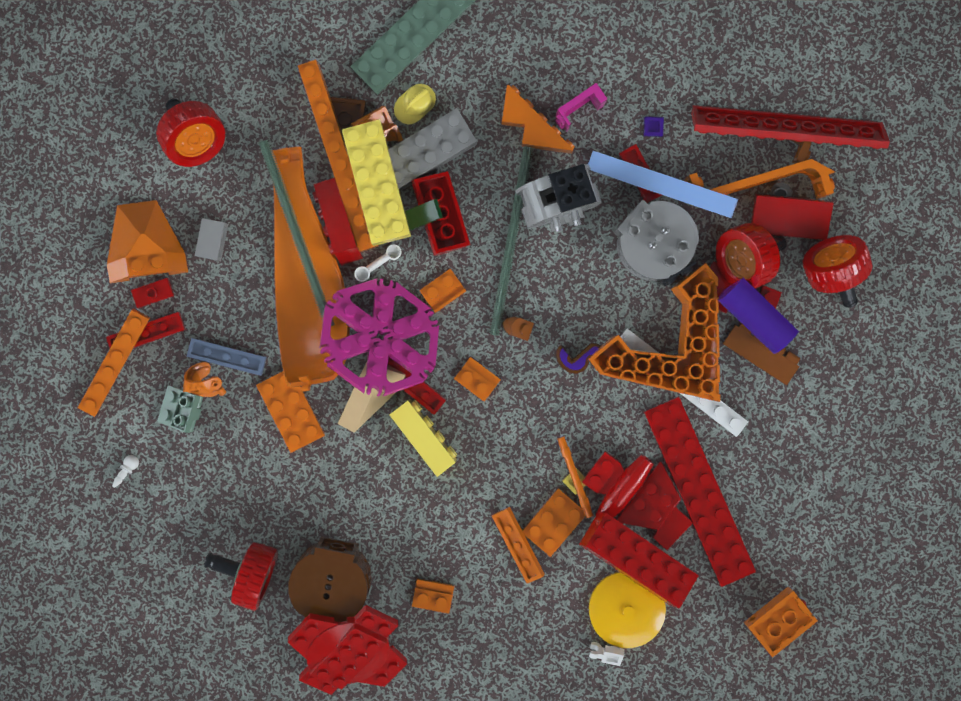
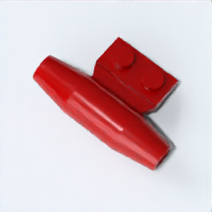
[582,451,654,518]

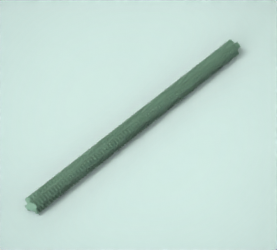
[258,139,335,326]
[489,146,534,336]

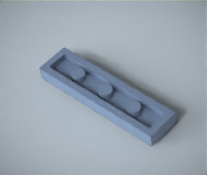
[186,338,267,376]

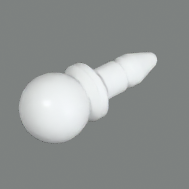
[112,455,139,488]

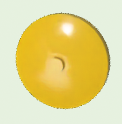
[589,571,666,648]

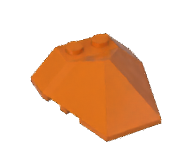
[107,200,188,283]

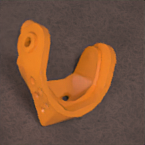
[183,361,226,397]

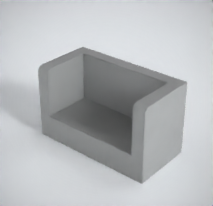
[195,218,228,262]

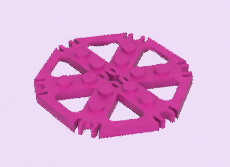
[319,278,439,397]

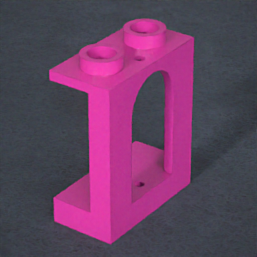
[555,83,607,132]

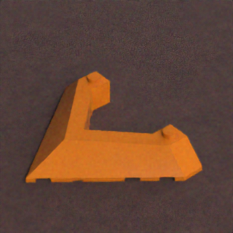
[588,263,720,402]

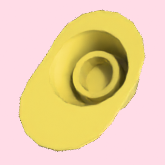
[394,84,436,125]

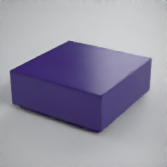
[643,117,664,137]

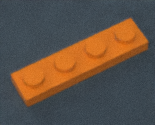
[492,507,545,584]

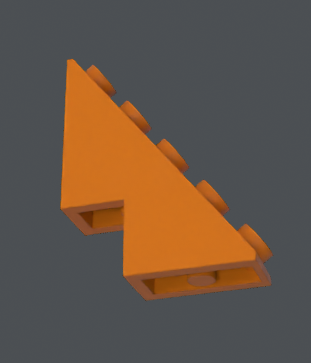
[502,85,575,154]

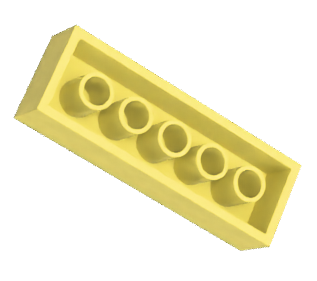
[342,119,411,246]

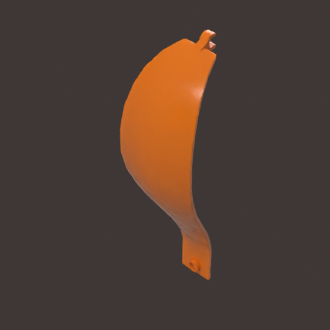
[272,146,350,392]

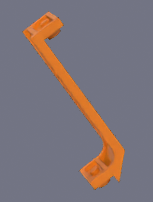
[684,159,835,200]

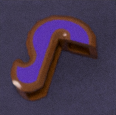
[556,343,601,374]

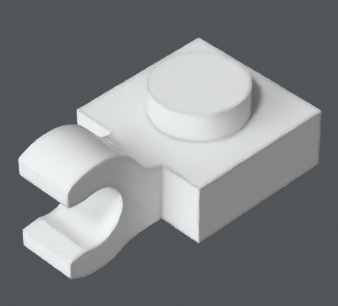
[589,642,624,666]

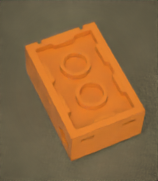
[743,587,818,658]

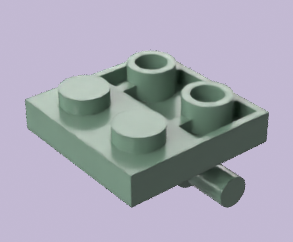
[157,385,203,433]

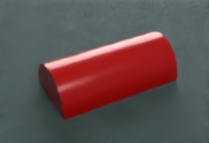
[411,171,471,256]

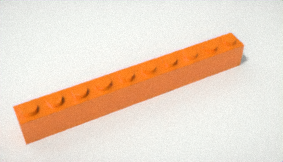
[298,59,380,252]

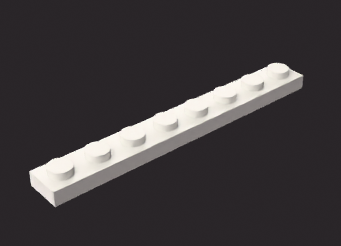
[620,329,748,437]

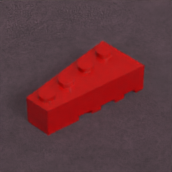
[312,178,363,266]

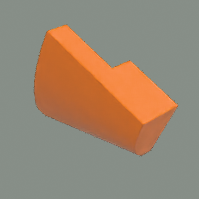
[351,106,403,142]

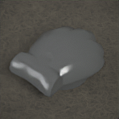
[769,182,792,197]

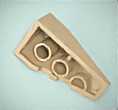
[338,362,406,433]

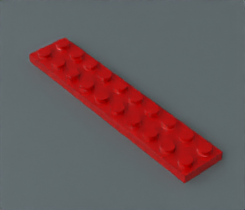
[692,105,890,149]
[644,397,756,587]

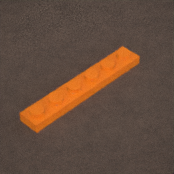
[78,309,150,417]

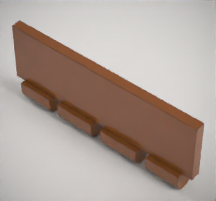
[723,323,801,386]

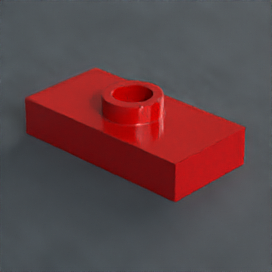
[131,278,174,309]

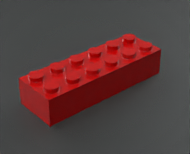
[579,512,699,609]

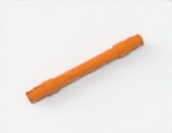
[557,436,594,518]

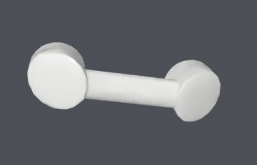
[354,244,401,282]

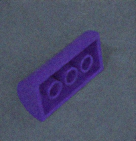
[718,278,799,354]

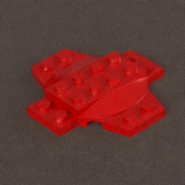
[288,605,407,695]

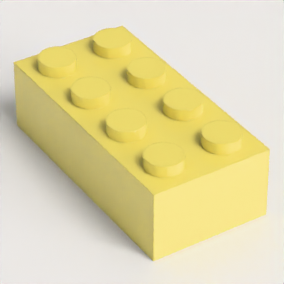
[390,399,457,477]

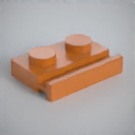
[419,269,466,313]
[454,357,501,402]
[412,578,455,614]

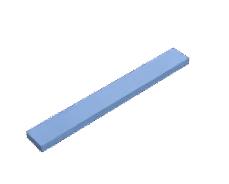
[588,151,738,218]

